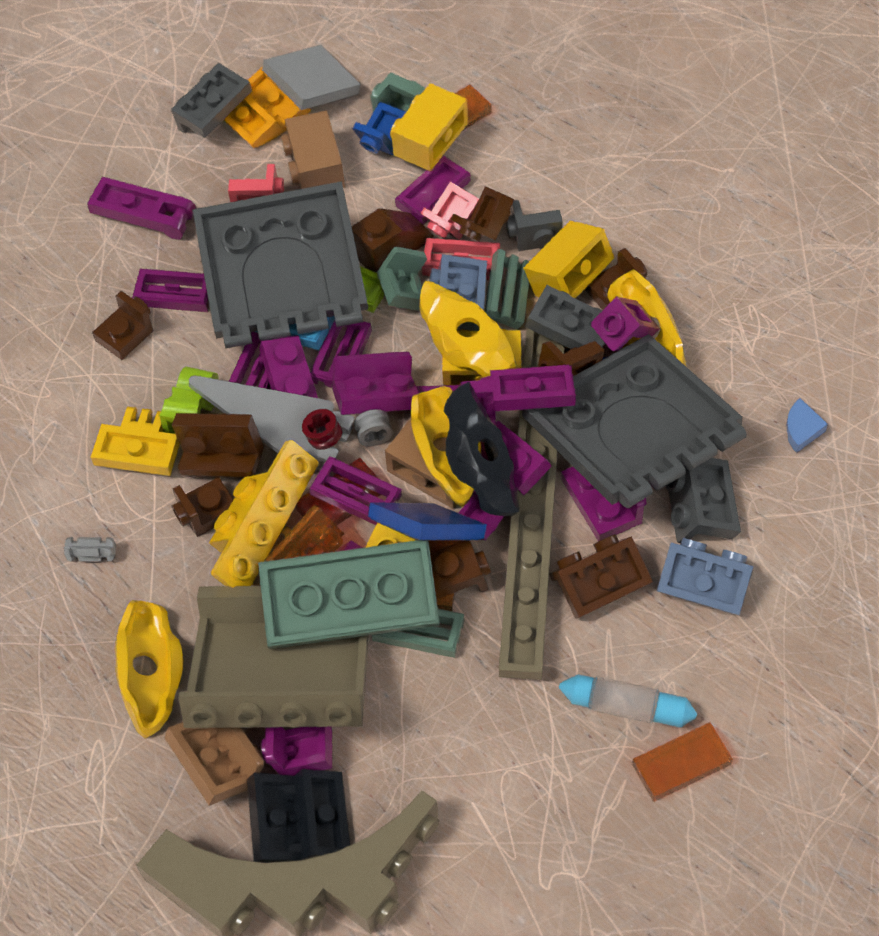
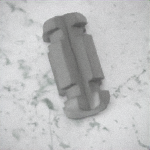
[64,537,116,561]

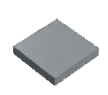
[262,45,361,110]

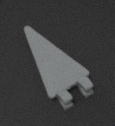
[189,375,355,475]

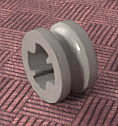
[354,410,393,446]

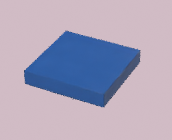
[368,502,487,540]

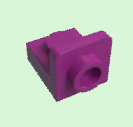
[591,296,660,351]

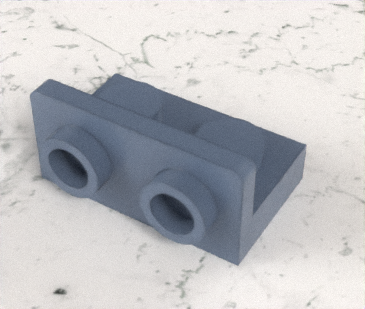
[429,254,487,331]
[657,538,754,616]

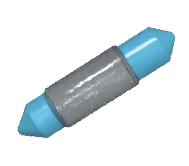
[559,674,697,728]

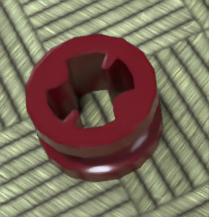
[302,409,342,450]

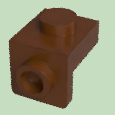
[450,186,514,242]
[430,540,492,599]

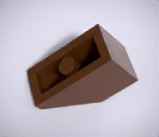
[352,208,434,273]

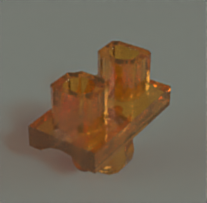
[264,505,345,562]

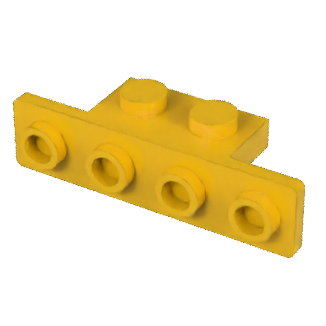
[209,440,319,588]

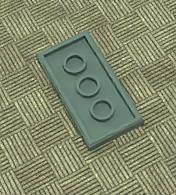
[258,540,440,649]

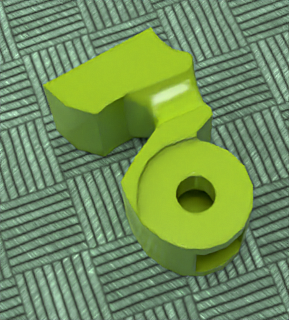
[159,366,219,434]

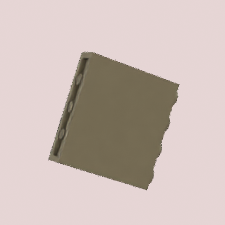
[178,586,369,728]

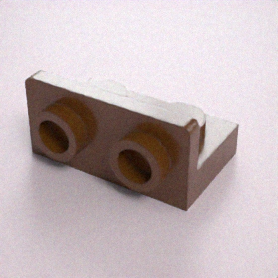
[172,413,264,477]
[549,534,653,618]

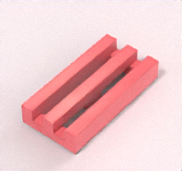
[422,238,500,280]

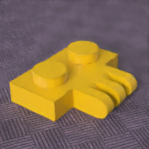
[91,406,180,476]

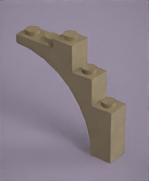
[136,791,439,936]

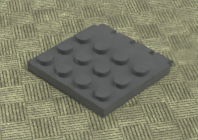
[192,181,368,349]
[522,334,747,508]

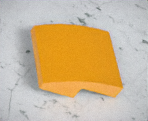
[223,66,312,149]

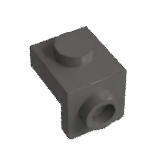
[506,200,563,251]

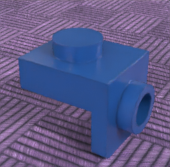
[352,102,406,156]

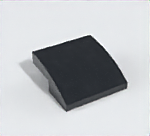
[247,769,350,863]

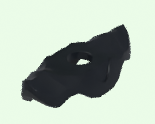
[444,382,520,516]

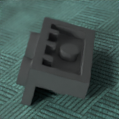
[171,62,252,138]
[525,285,606,349]
[666,458,741,543]

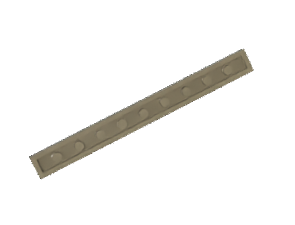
[499,316,565,680]

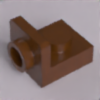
[585,248,647,310]
[92,291,154,360]
[538,341,605,376]
[171,477,233,537]

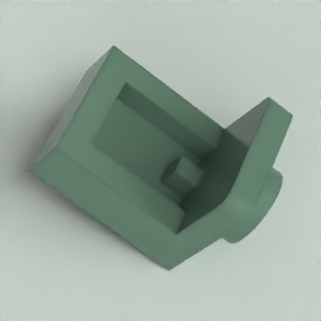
[370,72,425,112]
[377,247,427,311]

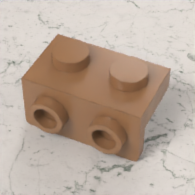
[164,722,264,806]

